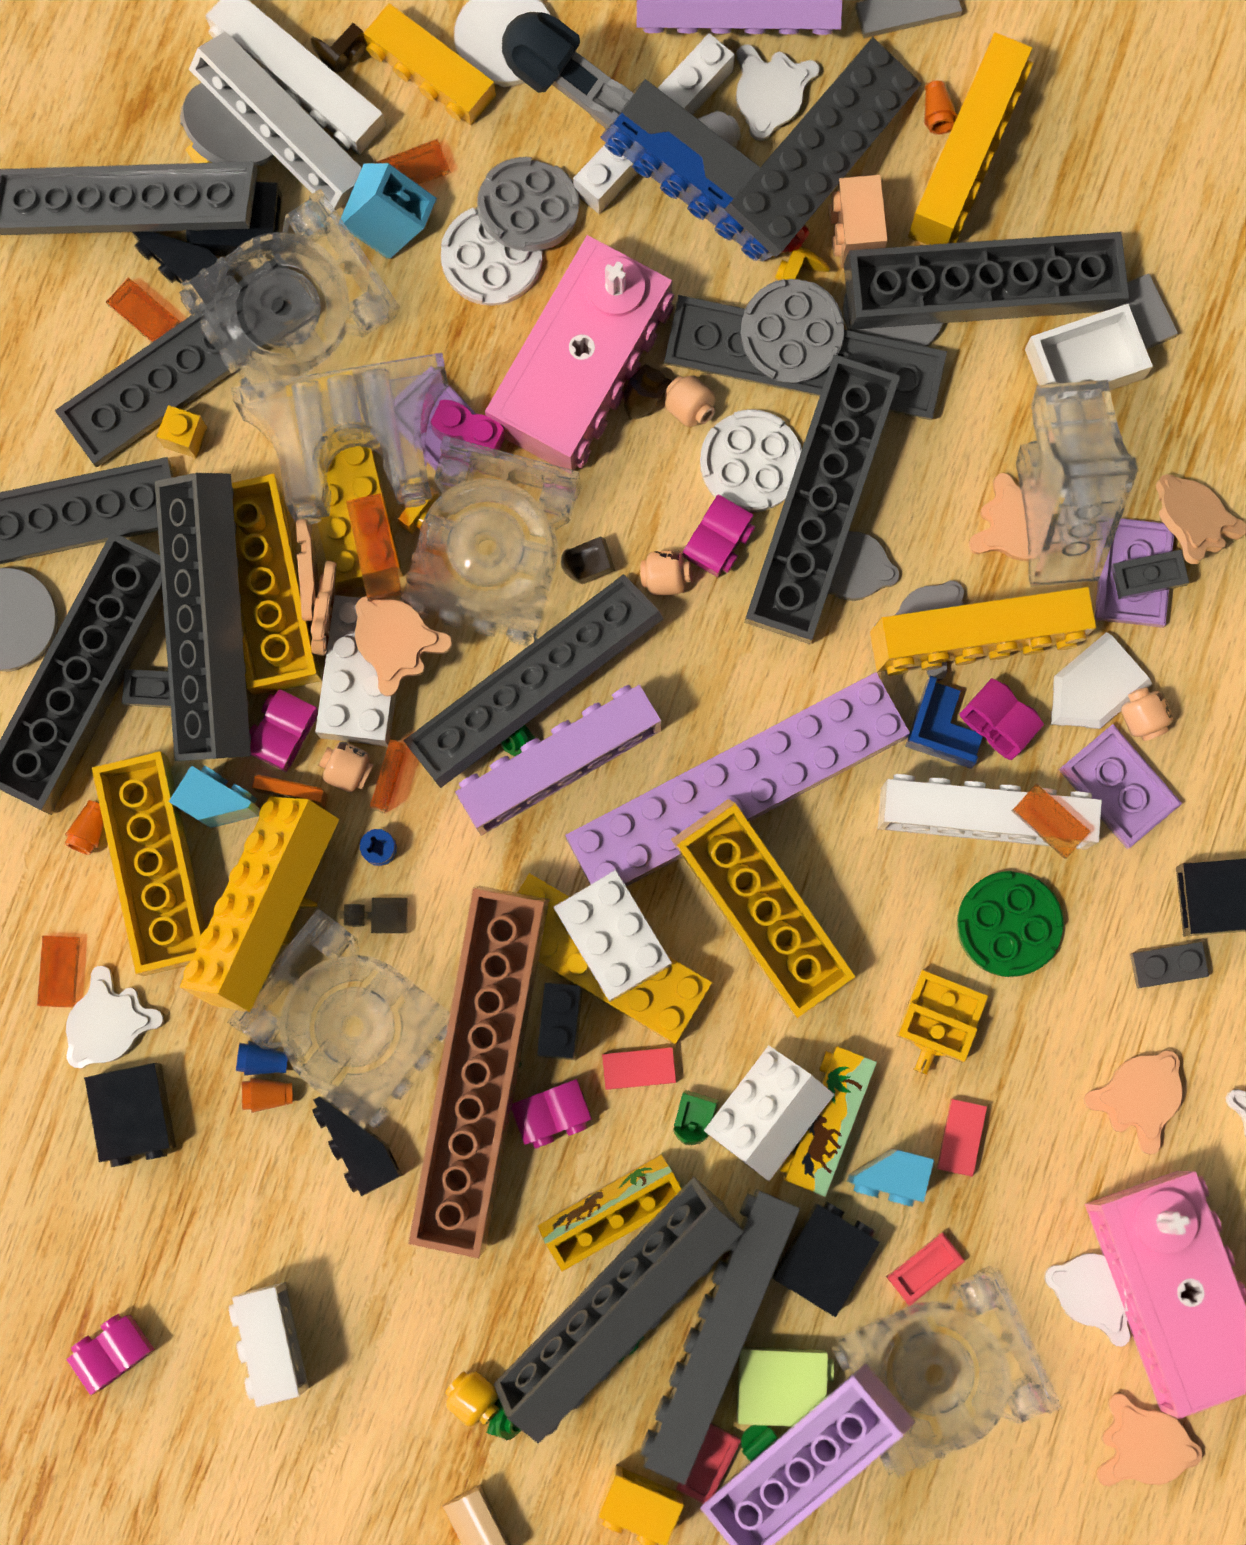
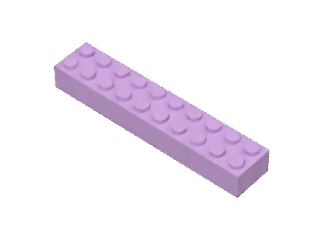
[565,672,910,887]

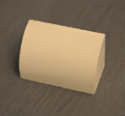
[442,1484,511,1545]

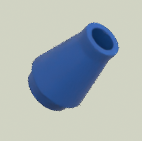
[236,1041,288,1076]

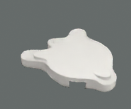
[736,45,819,141]
[66,966,164,1068]
[1044,1253,1130,1347]

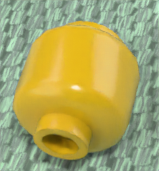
[445,1372,499,1427]

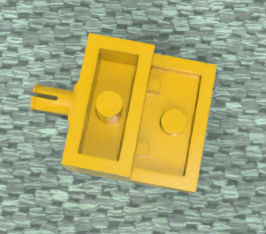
[895,970,988,1075]

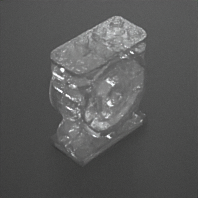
[179,189,400,405]
[400,436,582,646]
[227,908,450,1130]
[831,1266,1062,1478]

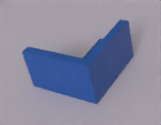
[905,675,983,769]

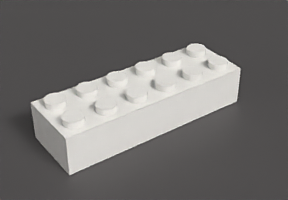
[877,774,1102,850]

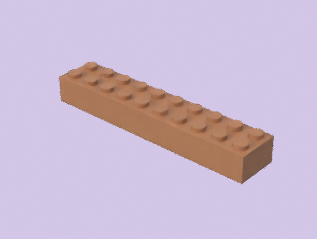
[408,886,550,1259]

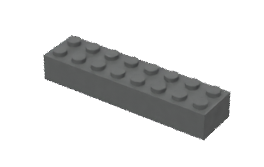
[844,232,1129,330]
[744,354,900,644]
[155,473,251,761]
[0,532,163,815]
[493,1177,743,1444]
[640,1189,800,1485]

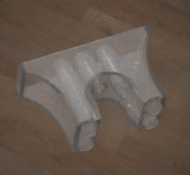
[231,353,449,524]
[1016,379,1138,587]

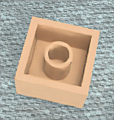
[829,175,887,268]

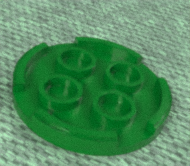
[957,871,1064,977]

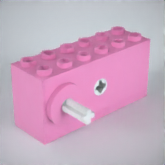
[485,235,675,475]
[1085,1171,1246,1419]

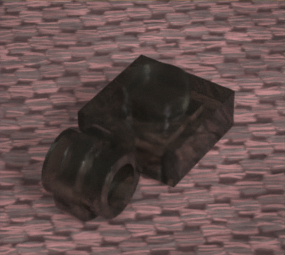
[340,898,408,934]

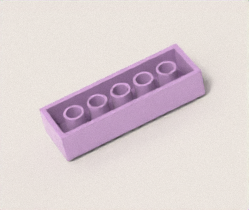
[637,0,842,35]
[455,684,661,836]
[700,1364,915,1545]

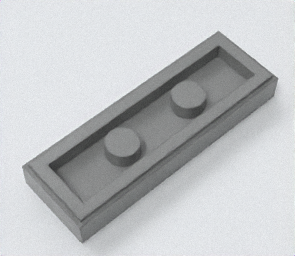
[855,0,962,38]

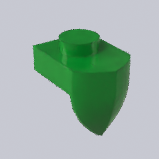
[673,1090,719,1145]

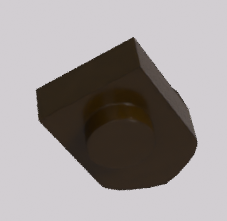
[311,23,366,73]
[624,363,672,419]
[561,536,615,584]

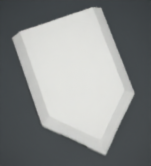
[1051,632,1152,729]

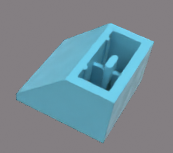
[338,163,437,258]
[169,765,260,828]
[847,1149,934,1207]

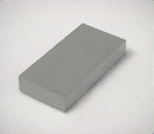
[1124,273,1178,349]

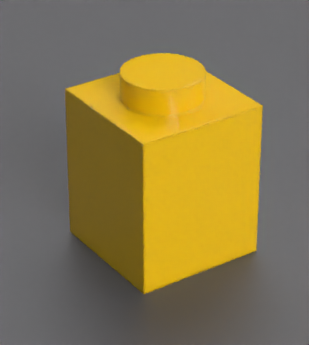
[156,405,207,458]

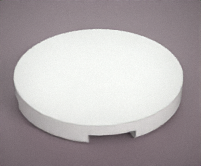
[454,0,550,87]
[441,207,542,306]
[700,410,802,512]

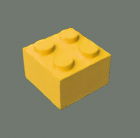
[598,1465,684,1545]

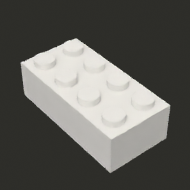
[315,595,396,747]

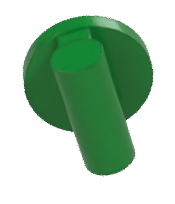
[500,725,536,756]
[486,1397,521,1440]
[741,1425,778,1462]

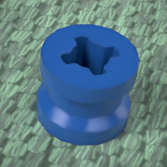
[360,829,397,866]

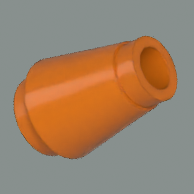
[924,80,958,134]
[65,800,103,855]
[242,1078,293,1113]

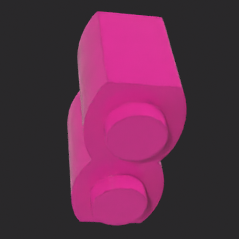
[430,400,505,460]
[682,494,756,578]
[959,678,1044,760]
[249,689,318,773]
[511,1079,592,1149]
[66,1313,155,1395]

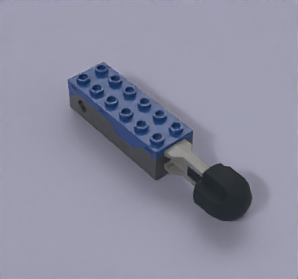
[502,12,809,262]

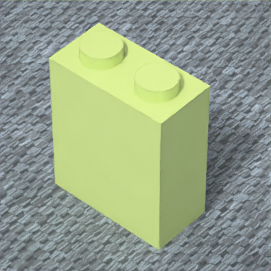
[737,1346,834,1426]

